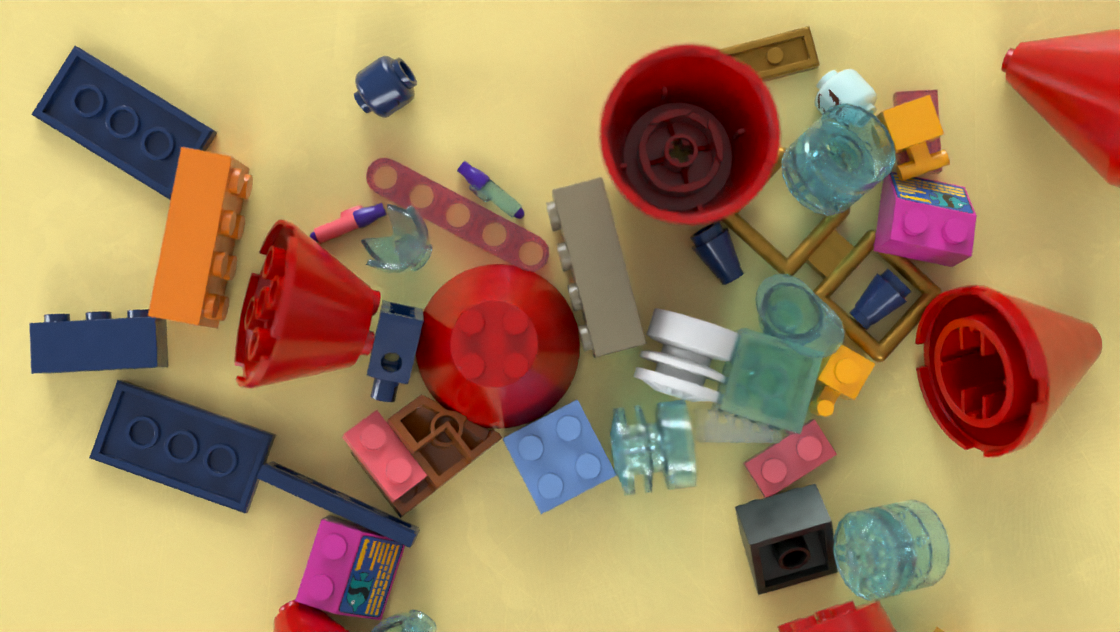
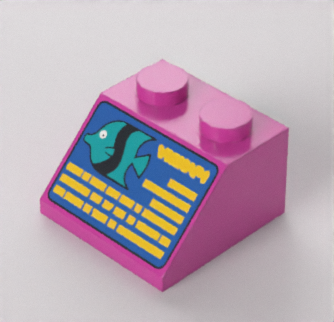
[873,171,977,267]
[295,515,405,620]

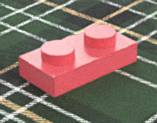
[342,410,427,503]
[743,419,837,498]

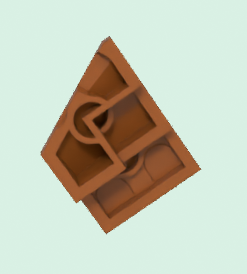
[351,394,502,518]

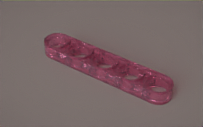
[366,158,549,272]

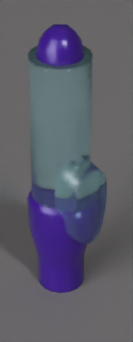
[457,161,525,219]

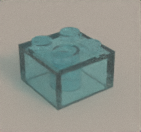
[711,328,824,435]

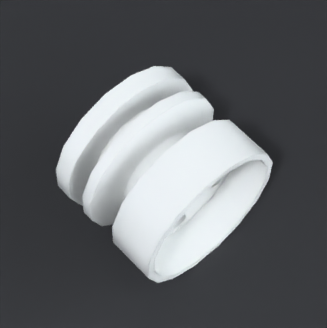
[633,308,739,403]

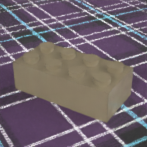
[546,177,646,358]

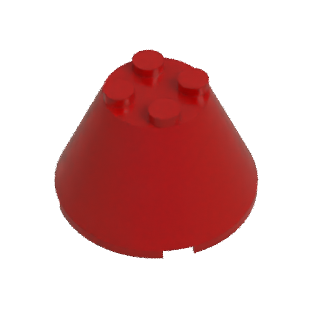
[234,219,381,389]
[416,264,580,429]

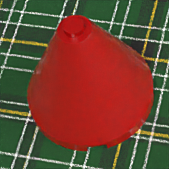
[1001,29,1120,188]
[915,285,1102,458]

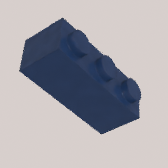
[29,309,168,374]

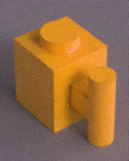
[872,94,950,181]
[809,343,875,417]

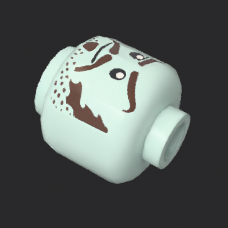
[815,69,877,131]

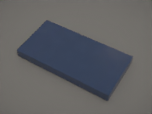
[31,45,217,200]
[89,380,276,513]

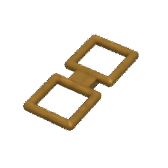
[720,146,942,362]

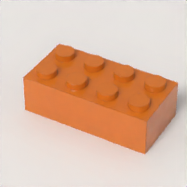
[148,147,253,328]

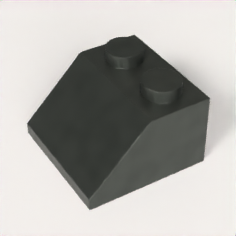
[735,484,838,595]

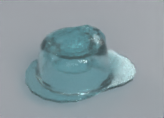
[755,274,845,358]

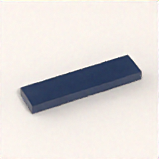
[257,461,420,548]

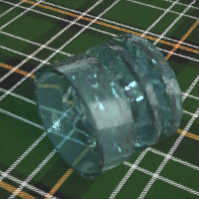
[781,103,896,216]
[610,399,697,496]
[833,499,950,601]

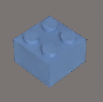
[503,399,616,514]

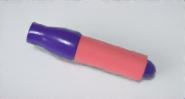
[309,203,387,244]

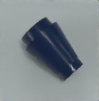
[690,221,744,285]
[849,268,912,329]

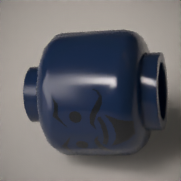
[354,56,417,118]

